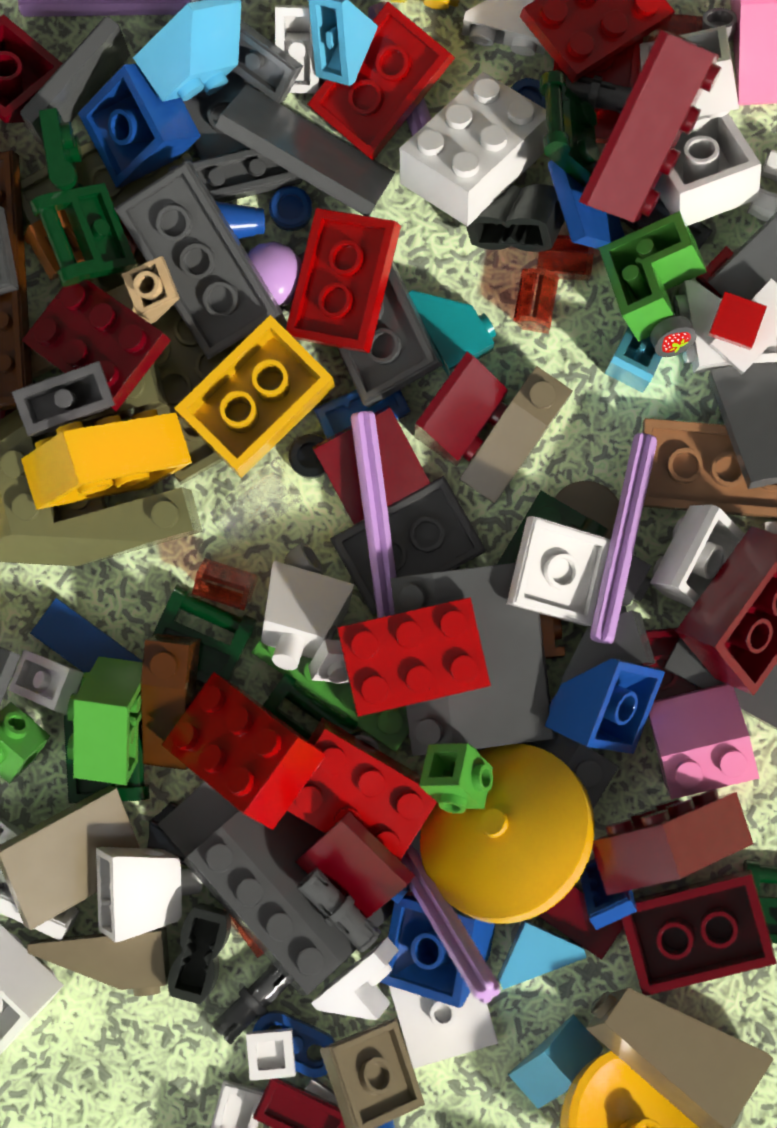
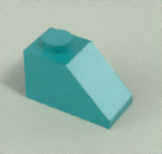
[408,290,497,376]

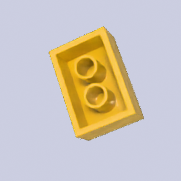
[174,315,335,478]
[21,409,192,510]

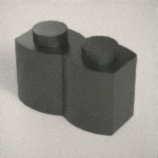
[466,184,565,252]
[168,903,231,1005]

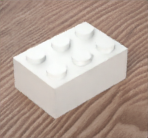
[400,72,547,227]

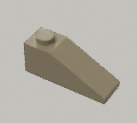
[459,366,573,504]
[27,927,170,996]

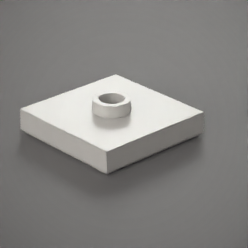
[506,516,611,626]
[389,986,498,1069]

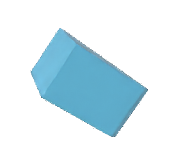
[308,0,378,86]
[604,326,662,393]
[498,920,587,989]
[508,1014,604,1109]

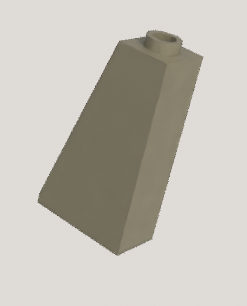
[586,987,774,1128]

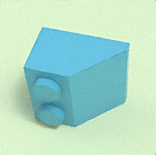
[133,0,241,102]

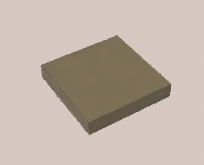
[320,1018,425,1128]

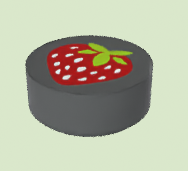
[650,316,697,357]

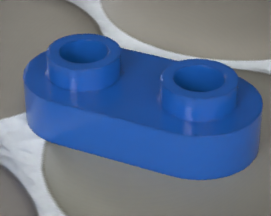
[253,1010,336,1078]

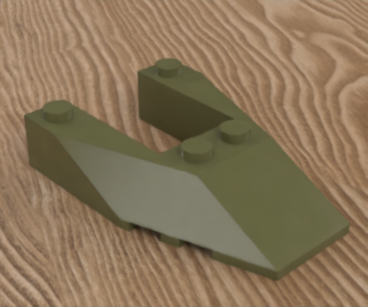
[0,362,203,566]

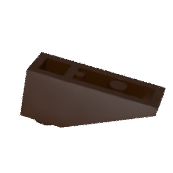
[141,633,201,770]

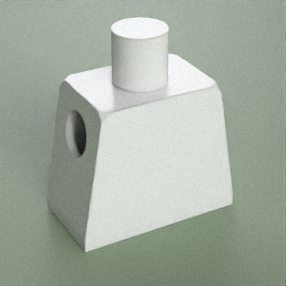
[261,561,354,670]
[96,847,202,942]

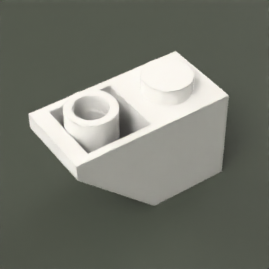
[462,0,545,56]
[674,279,731,374]

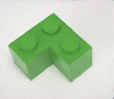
[599,211,707,342]
[67,656,143,785]

